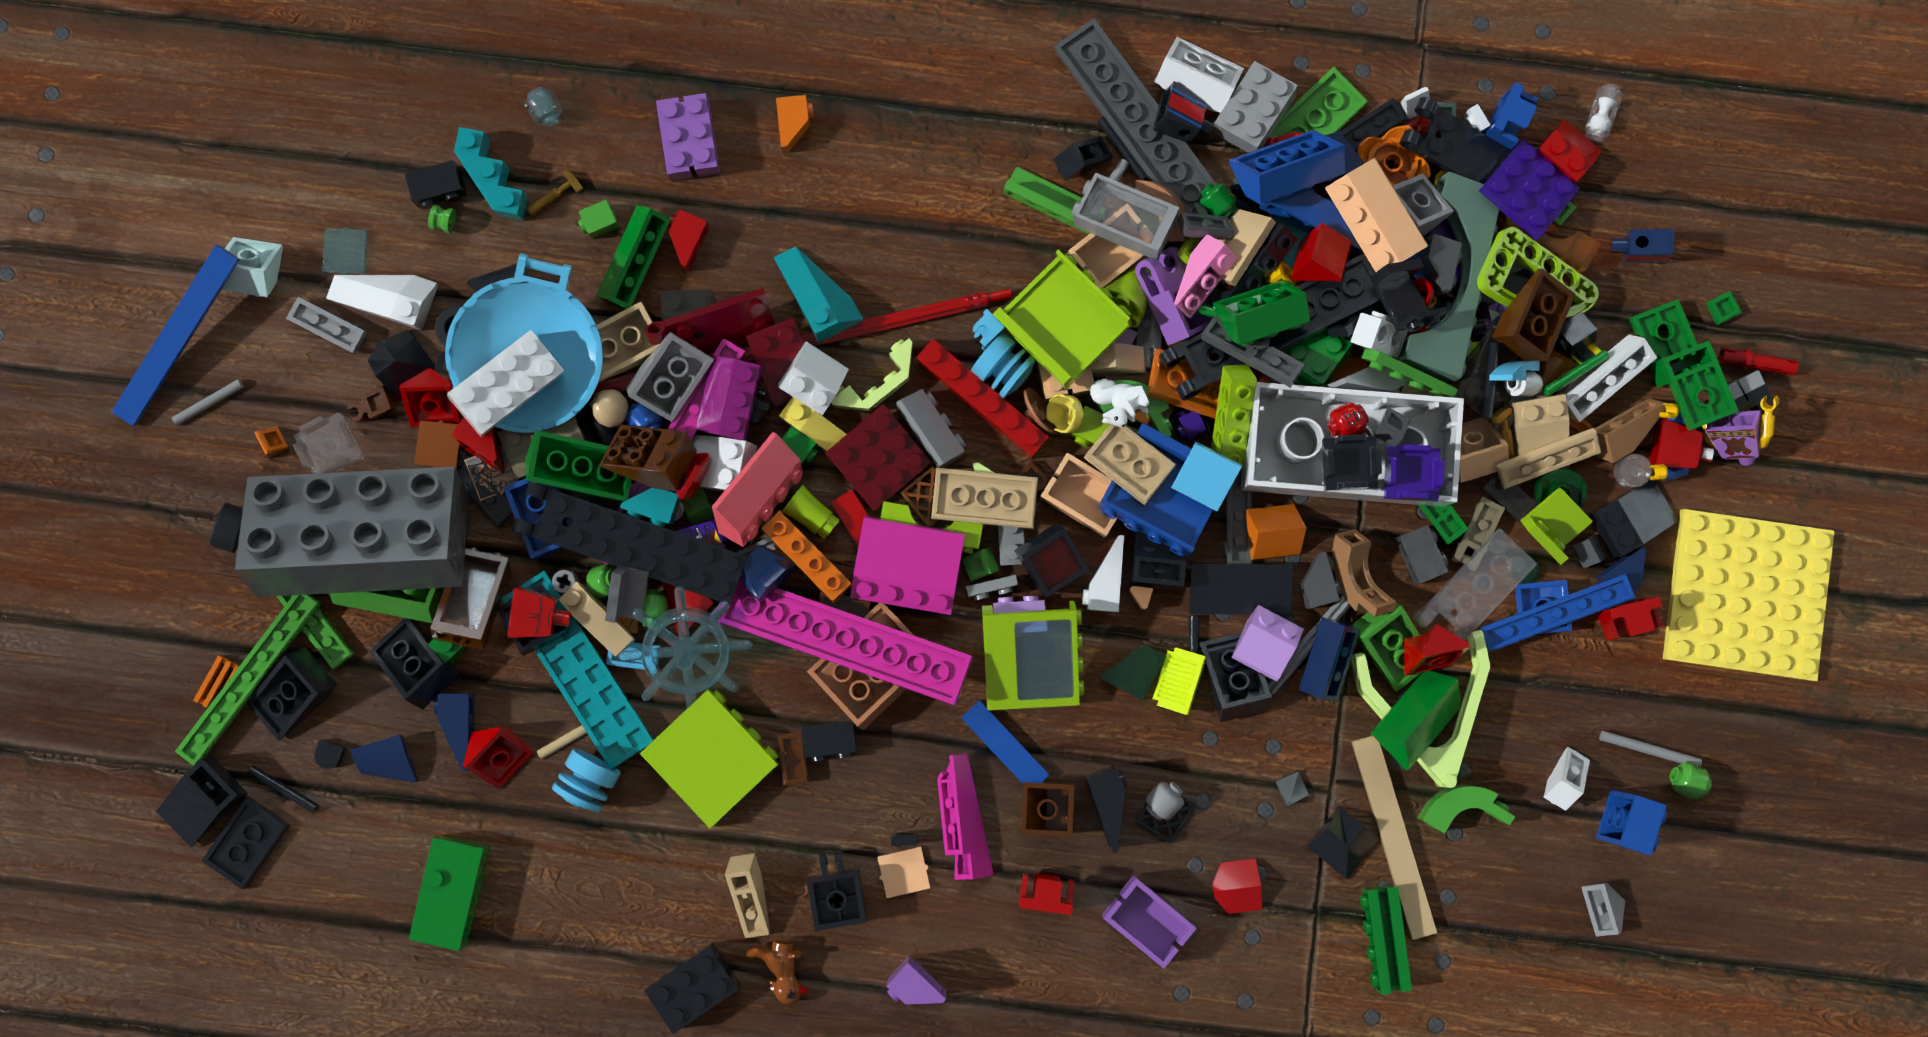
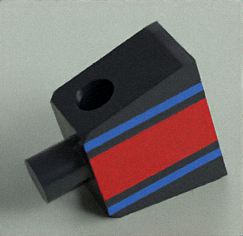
[1153,81,1214,142]

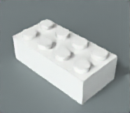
[447,330,564,437]

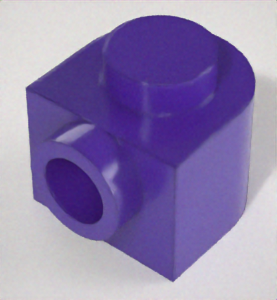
[1175,409,1207,442]

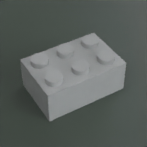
[1214,61,1298,153]

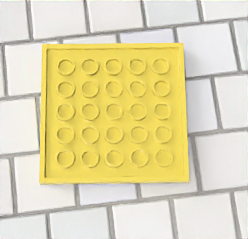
[1663,509,1834,681]

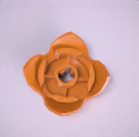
[1357,125,1430,186]

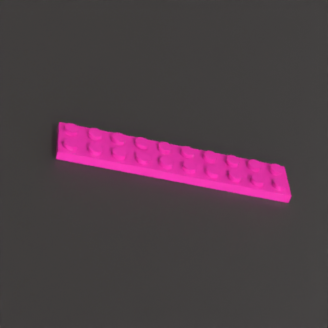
[718,576,973,706]

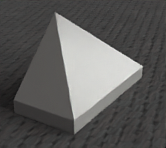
[1581,883,1625,937]

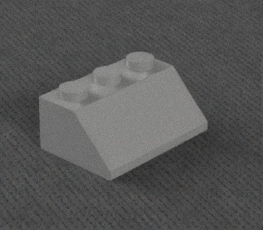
[896,389,966,468]

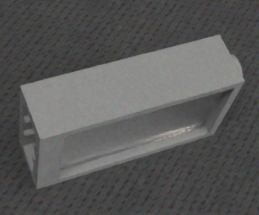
[1072,173,1180,259]

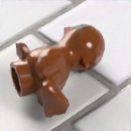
[746,940,810,1005]

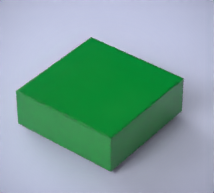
[1705,291,1742,325]

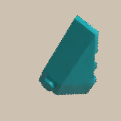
[774,246,863,343]

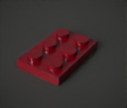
[746,317,804,407]

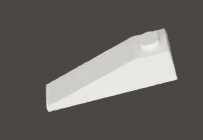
[326,275,438,331]

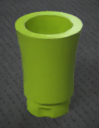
[782,485,839,539]

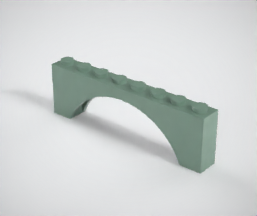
[1396,171,1501,384]

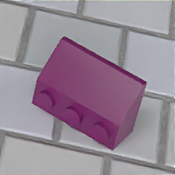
[695,355,762,441]

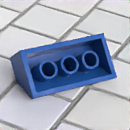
[1229,130,1345,204]

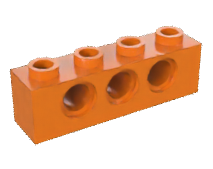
[761,510,852,604]

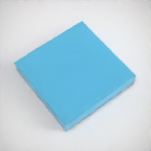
[1171,442,1242,511]

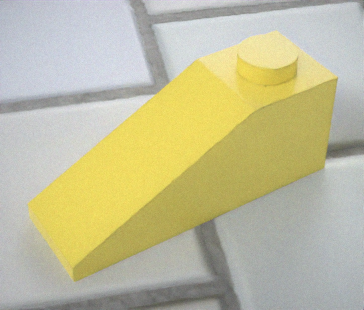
[779,397,846,451]

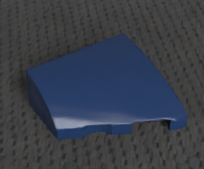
[350,735,418,782]

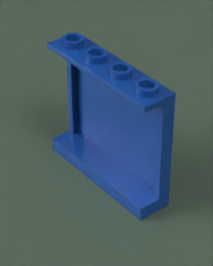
[1097,423,1213,556]

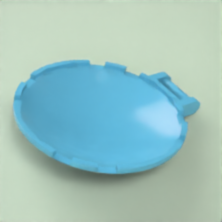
[445,253,603,433]

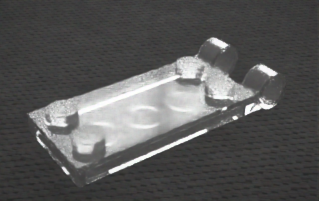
[1413,529,1537,640]

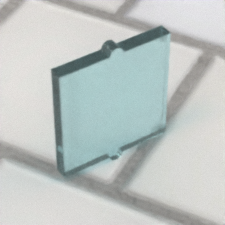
[322,227,367,275]

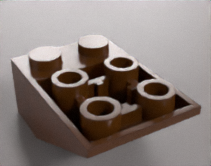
[599,425,697,491]

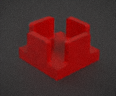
[1594,597,1663,640]
[1018,873,1075,915]

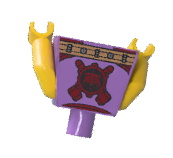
[1700,395,1779,466]

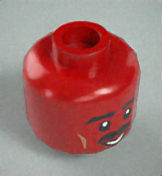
[1327,402,1369,437]

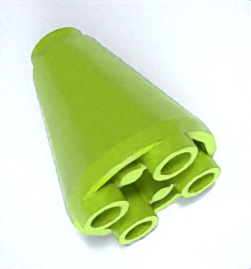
[1105,263,1152,328]

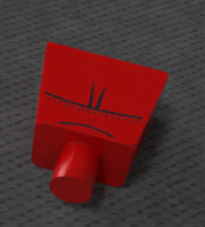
[507,587,571,638]

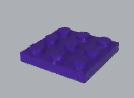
[1478,138,1580,241]

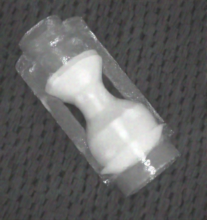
[1585,84,1623,142]

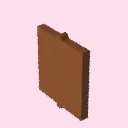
[414,420,460,469]

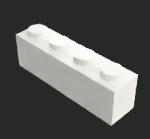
[1556,335,1657,422]

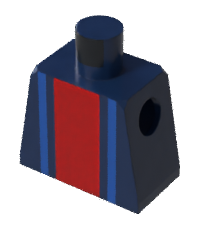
[1610,229,1674,264]

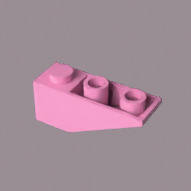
[1174,234,1238,318]

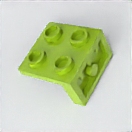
[1520,488,1592,565]

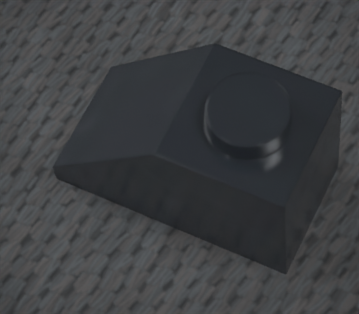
[1053,136,1113,181]

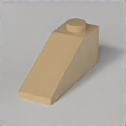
[559,581,636,658]
[725,853,771,938]

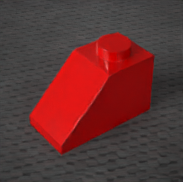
[668,209,710,271]

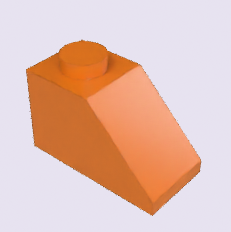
[776,95,814,153]

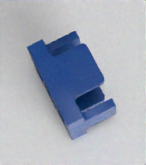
[1483,82,1539,149]

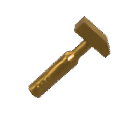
[527,170,584,216]
[1492,407,1516,459]

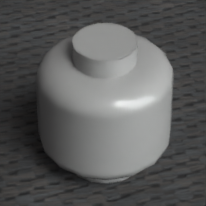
[1146,782,1184,821]

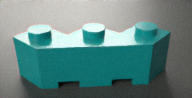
[454,127,529,221]

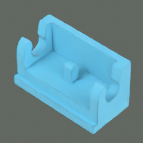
[973,309,1005,351]

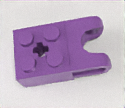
[1135,246,1213,345]

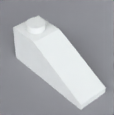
[1082,535,1124,612]

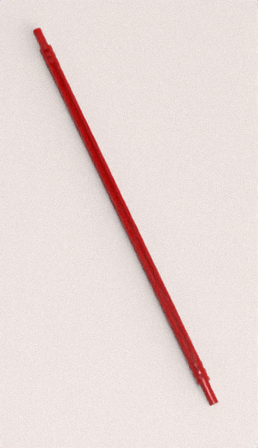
[591,288,1012,398]

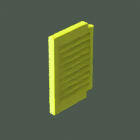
[1152,647,1207,715]

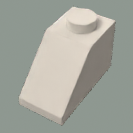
[1544,747,1590,811]

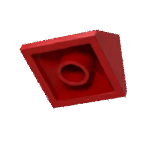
[399,368,461,427]
[1404,624,1470,676]
[463,725,534,789]

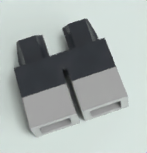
[1707,370,1772,415]

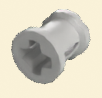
[552,570,580,593]

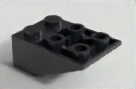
[1130,530,1187,588]
[156,757,248,848]

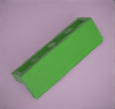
[1003,167,1105,235]

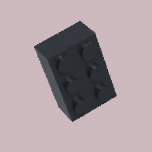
[644,942,741,1034]

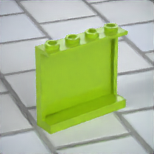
[993,250,1132,390]
[640,689,780,828]

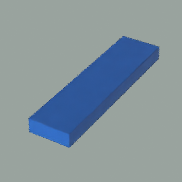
[961,700,1049,784]

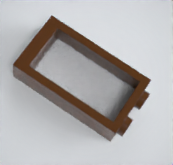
[430,547,512,650]

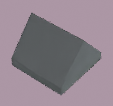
[1572,535,1607,568]

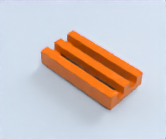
[193,655,240,708]

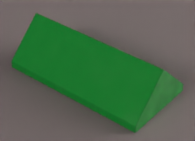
[525,430,632,502]
[1370,671,1462,771]

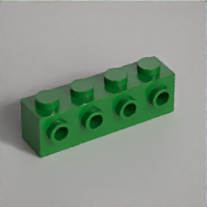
[596,205,671,309]

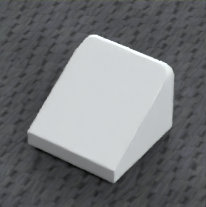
[1399,87,1429,120]

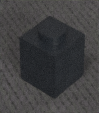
[1555,312,1598,357]

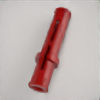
[1718,347,1799,376]

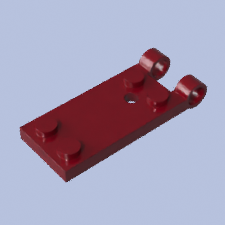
[645,288,775,355]

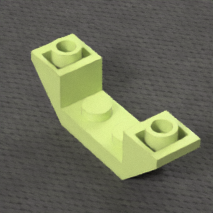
[831,339,913,412]

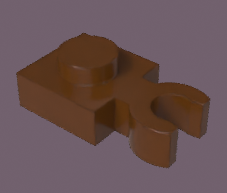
[347,385,395,422]

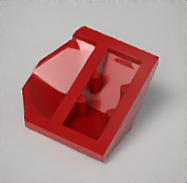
[676,452,711,500]
[1213,858,1262,914]

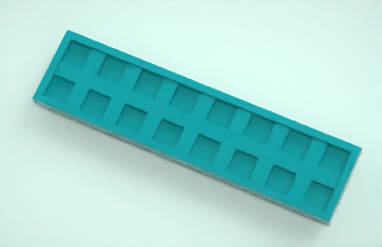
[501,571,654,770]

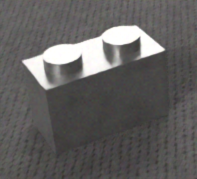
[1394,525,1448,585]

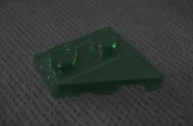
[1099,644,1166,701]

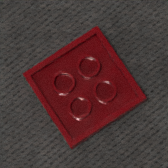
[825,404,932,511]

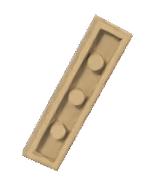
[1496,428,1601,489]

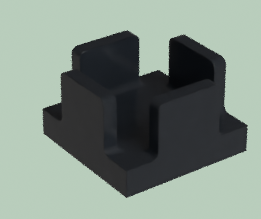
[1322,434,1382,491]

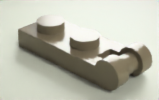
[1450,497,1505,572]

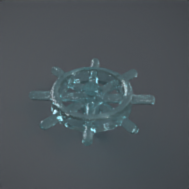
[619,586,752,709]

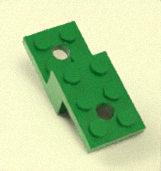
[1629,299,1739,431]

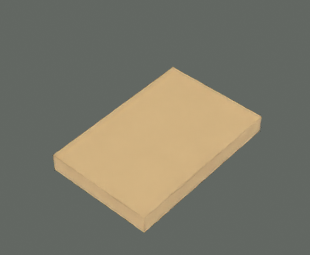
[1219,209,1276,286]
[1084,424,1177,505]

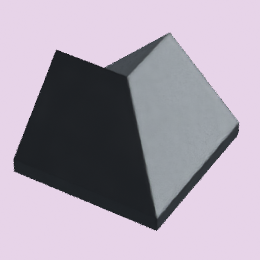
[368,329,437,400]
[1306,807,1378,879]

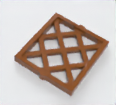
[900,466,938,527]

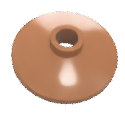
[1024,388,1056,433]

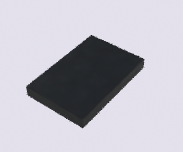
[201,796,290,890]

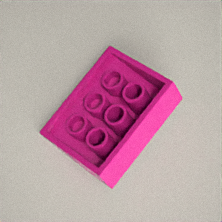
[850,516,965,615]

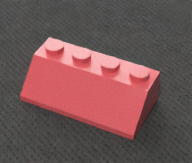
[712,432,803,547]

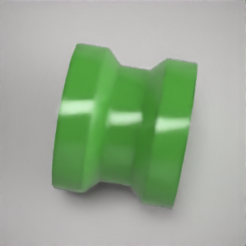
[428,205,456,234]

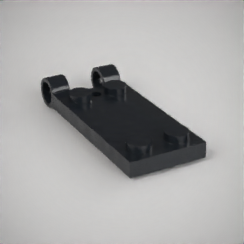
[1399,97,1512,184]

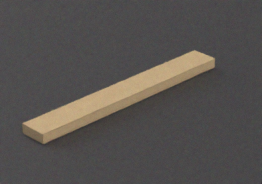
[1351,735,1437,940]

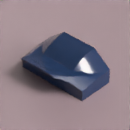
[742,545,798,603]

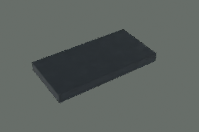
[1189,562,1293,615]

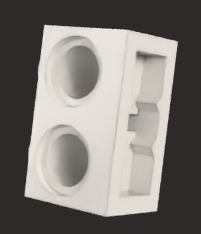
[1350,311,1408,359]

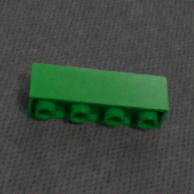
[1360,884,1412,995]

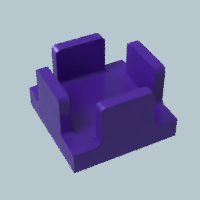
[1384,444,1445,502]

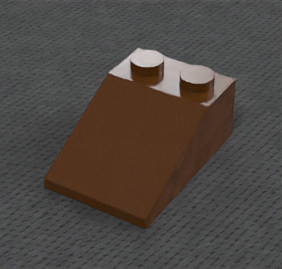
[1492,268,1576,361]

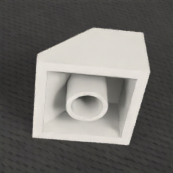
[778,341,849,415]

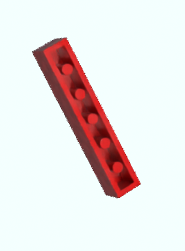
[916,339,1049,459]

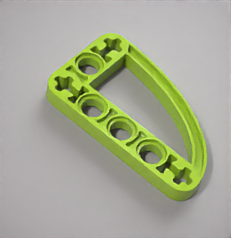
[1477,227,1599,319]

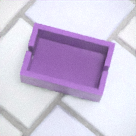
[656,93,721,182]
[1101,875,1197,969]

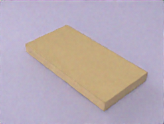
[931,468,1038,529]

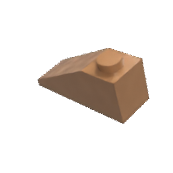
[1594,398,1666,463]

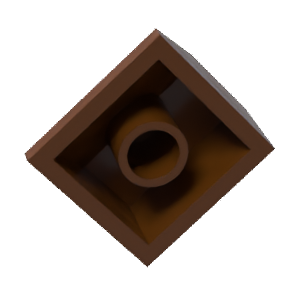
[1020,782,1075,837]

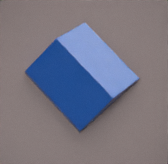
[1514,580,1572,634]

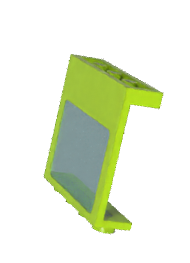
[982,601,1084,710]

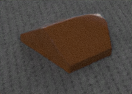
[1534,344,1576,392]

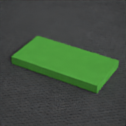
[1269,67,1369,138]

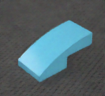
[1489,361,1540,381]

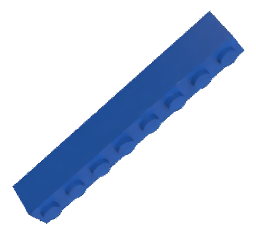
[1259,188,1438,296]

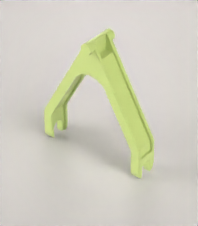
[1351,630,1490,788]

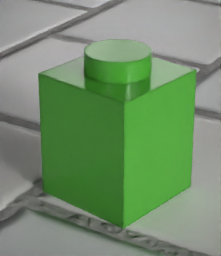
[578,200,620,239]

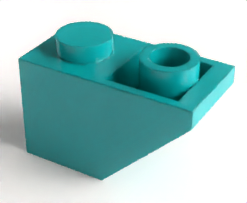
[620,488,681,527]

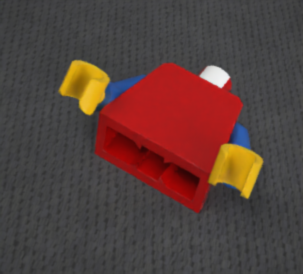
[1648,403,1714,481]

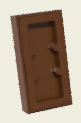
[777,731,810,786]

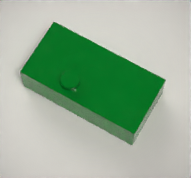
[409,835,490,951]

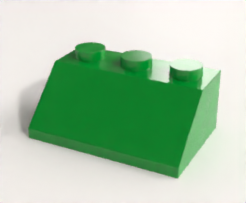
[1213,280,1310,346]

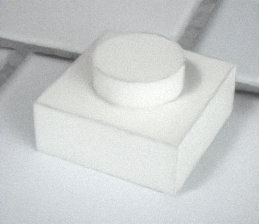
[1463,104,1490,133]

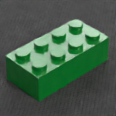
[1282,330,1352,388]

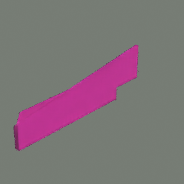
[937,753,993,880]

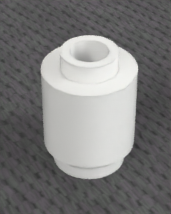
[1505,371,1543,396]

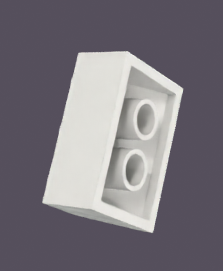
[1155,37,1244,113]

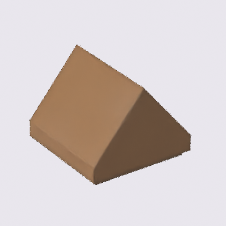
[1128,586,1153,610]

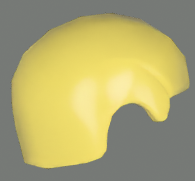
[1046,394,1084,434]

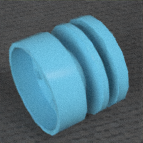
[971,331,1037,399]
[552,748,621,813]

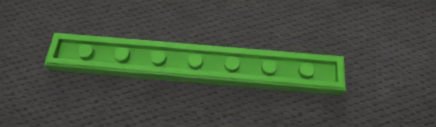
[175,594,322,766]

